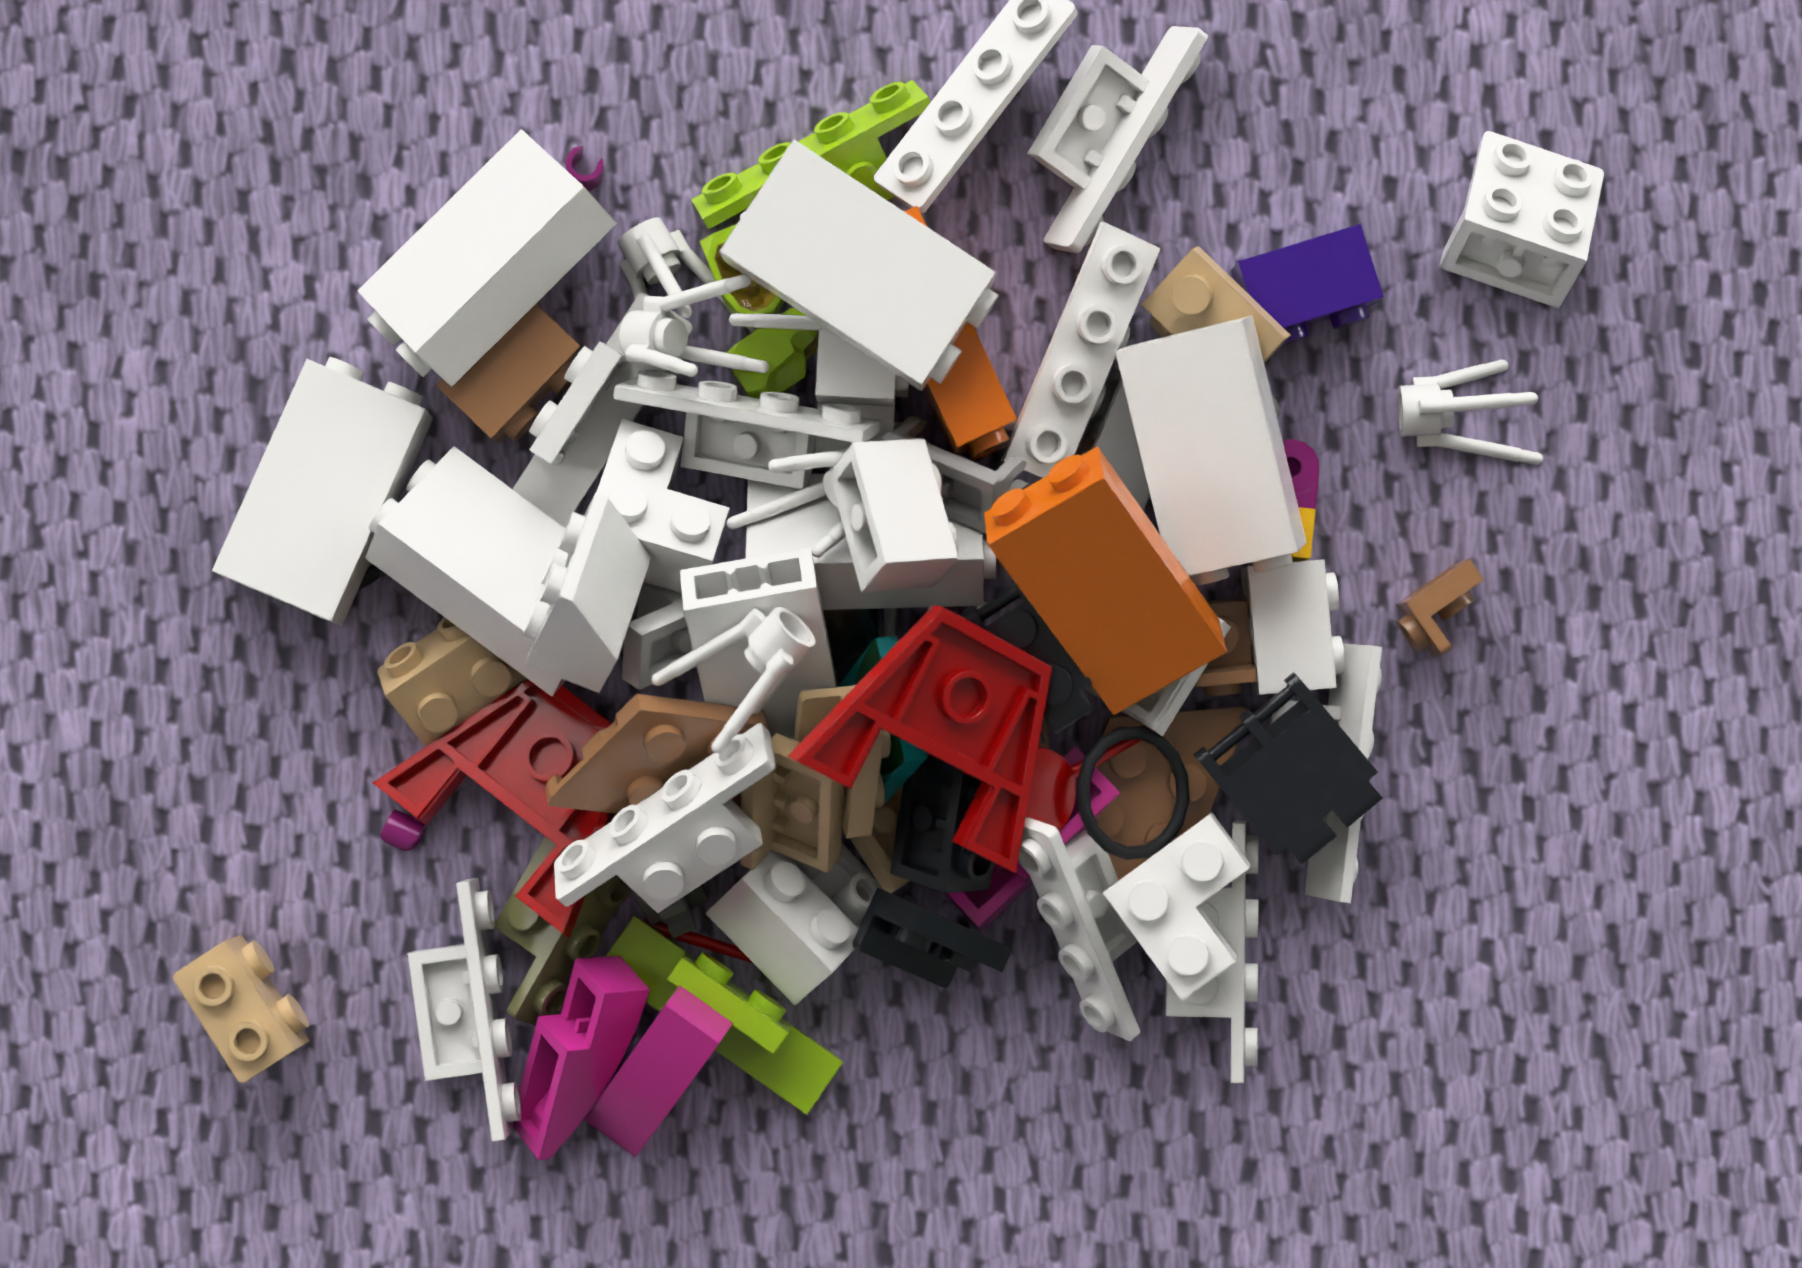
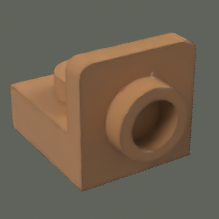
[1396,559,1484,656]
[1194,597,1258,696]

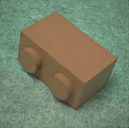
[436,304,582,444]

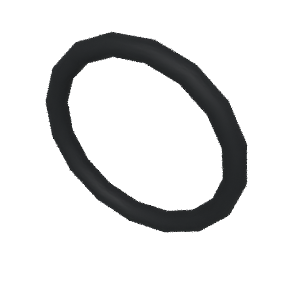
[1076,726,1190,860]

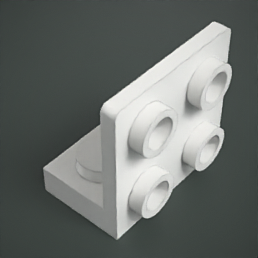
[1439,131,1604,308]

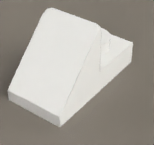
[622,582,693,690]

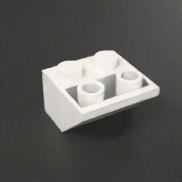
[522,492,651,693]
[705,842,883,1006]

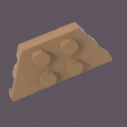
[545,694,768,814]
[1096,707,1248,880]

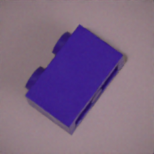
[1231,224,1384,346]

